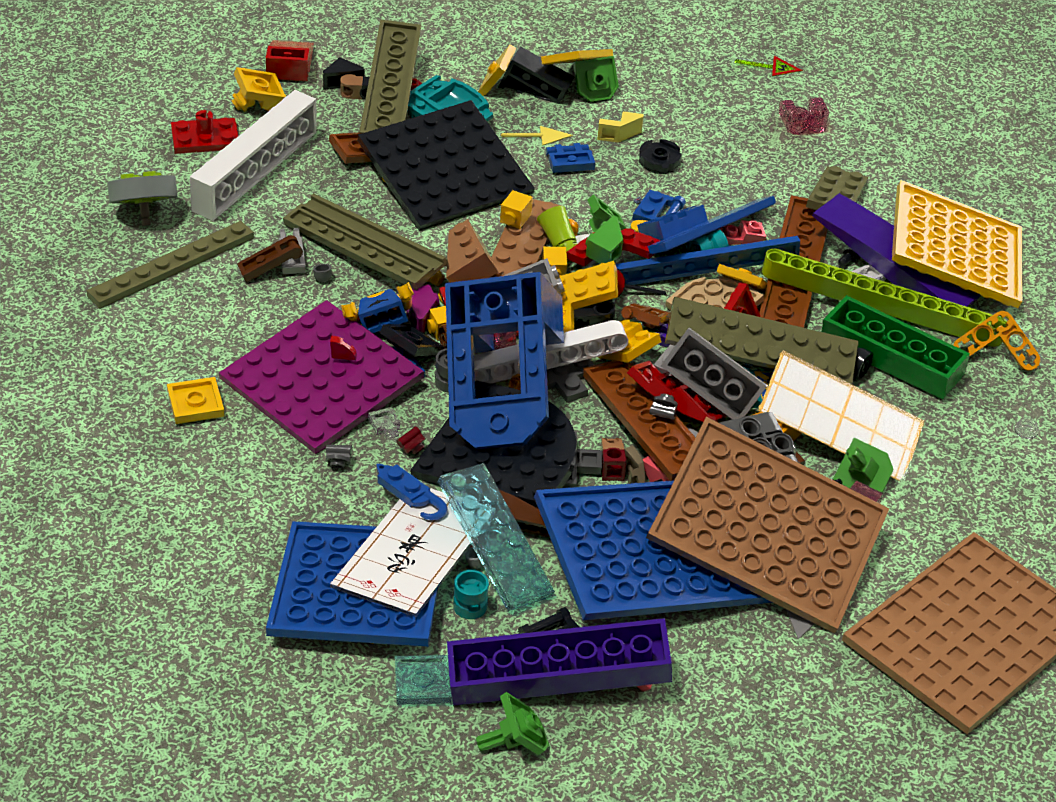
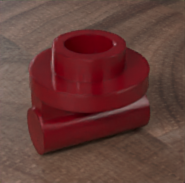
[396,426,426,455]

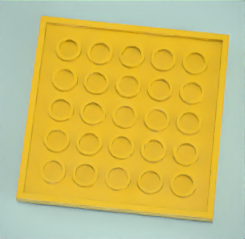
[892,180,1022,308]

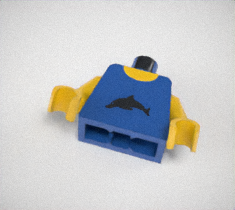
[341,282,414,333]

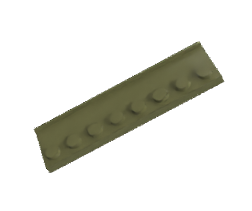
[283,193,449,290]

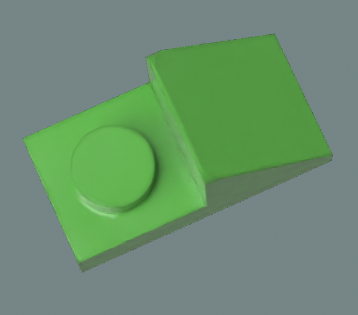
[587,194,627,232]

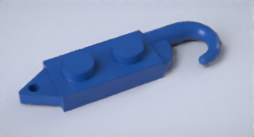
[376,463,448,520]

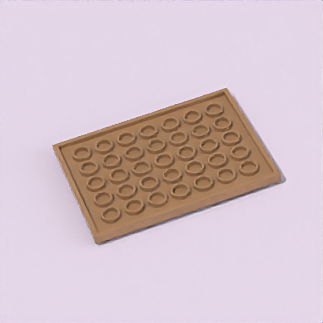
[646,417,889,633]

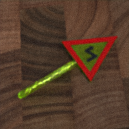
[735,56,803,76]

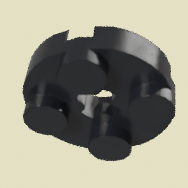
[639,139,682,174]

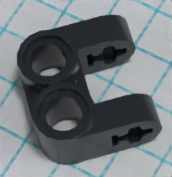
[574,298,616,330]

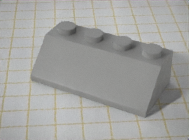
[661,328,768,420]

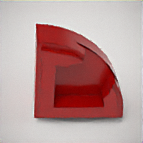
[330,335,357,360]

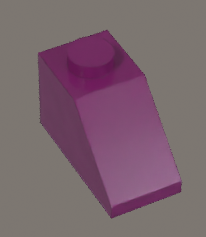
[405,285,440,333]

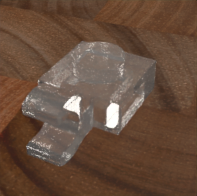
[368,407,400,448]

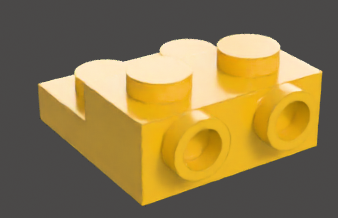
[234,67,286,111]
[598,320,662,362]

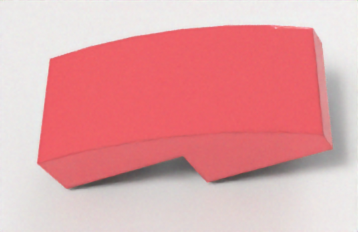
[719,220,766,245]

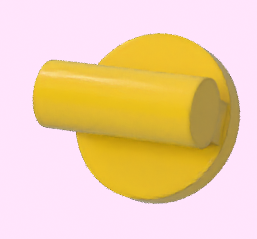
[231,89,255,112]

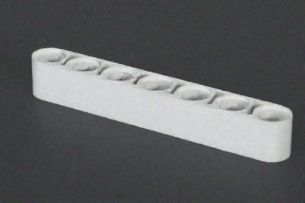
[474,320,628,384]

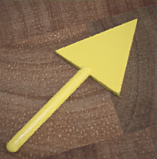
[501,126,573,146]

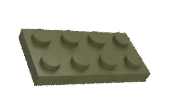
[806,166,868,210]

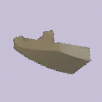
[624,445,645,484]

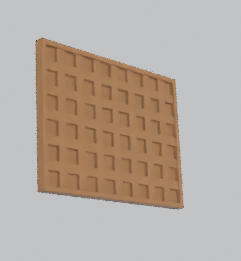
[842,532,1056,735]

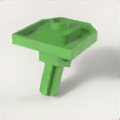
[573,56,619,102]
[833,437,894,497]
[476,692,549,755]

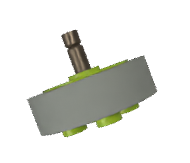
[107,171,178,226]

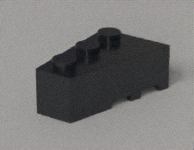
[498,46,574,104]

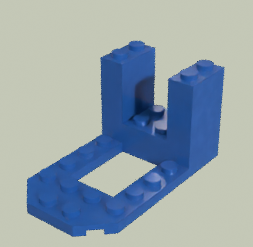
[445,272,564,450]

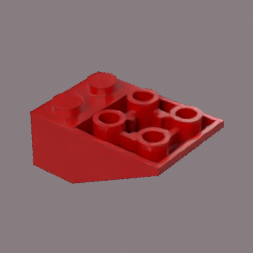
[266,40,314,81]

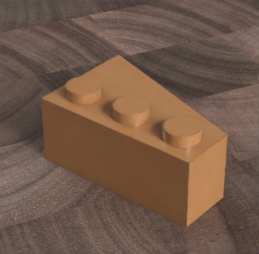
[446,219,498,283]

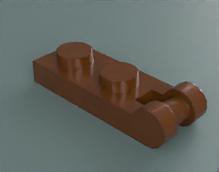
[237,235,303,282]

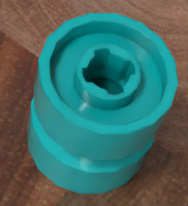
[686,229,729,253]
[453,570,489,619]

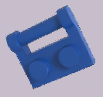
[632,190,686,221]

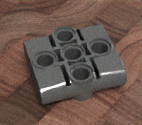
[720,412,799,463]

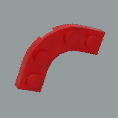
[566,228,661,266]

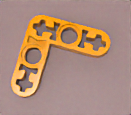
[953,311,1040,371]

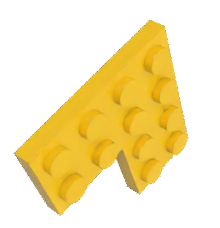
[556,261,618,332]

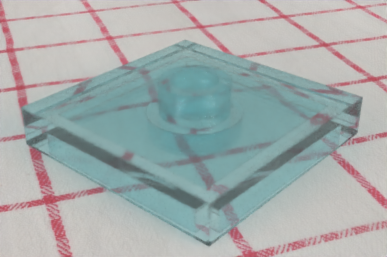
[395,655,452,705]

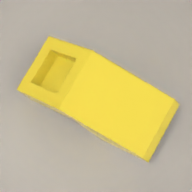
[597,112,644,143]

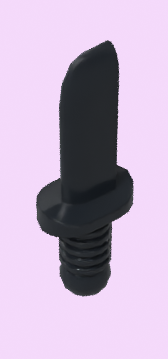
[838,249,859,266]

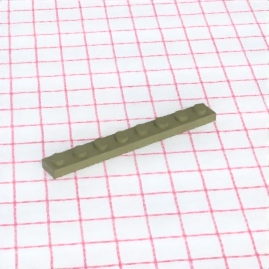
[86,221,254,309]

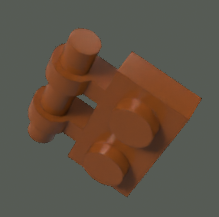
[621,303,670,328]

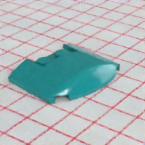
[407,75,493,121]

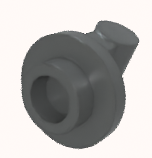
[650,394,678,420]
[325,444,353,469]

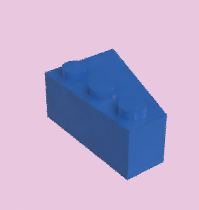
[637,205,708,240]

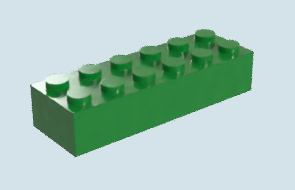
[821,295,970,399]

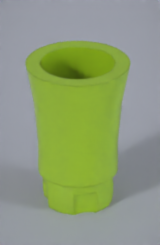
[537,206,577,254]

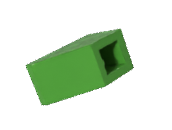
[585,215,623,264]

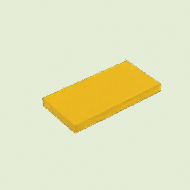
[541,49,613,65]

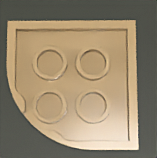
[666,276,764,310]

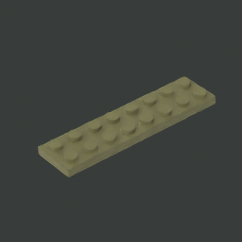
[359,19,421,134]
[665,297,858,387]

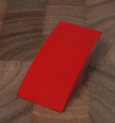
[627,361,727,422]

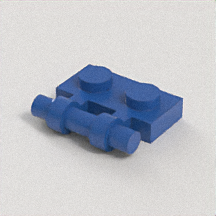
[545,143,595,173]

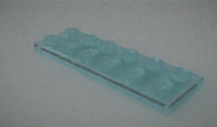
[438,463,555,611]

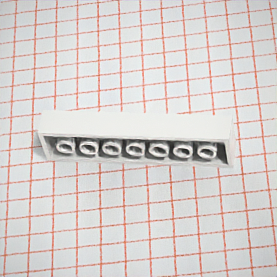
[189,90,316,221]

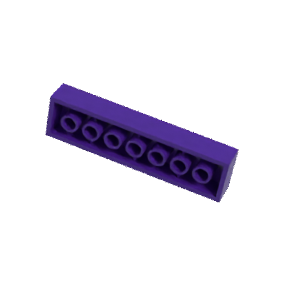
[447,618,672,706]

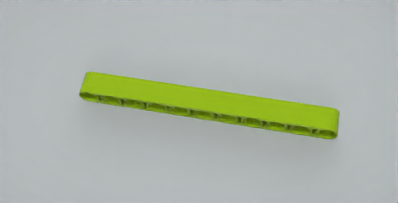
[761,249,1007,347]

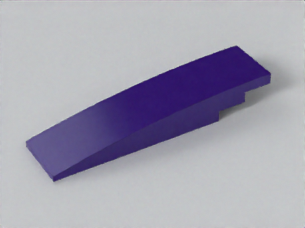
[812,193,981,307]

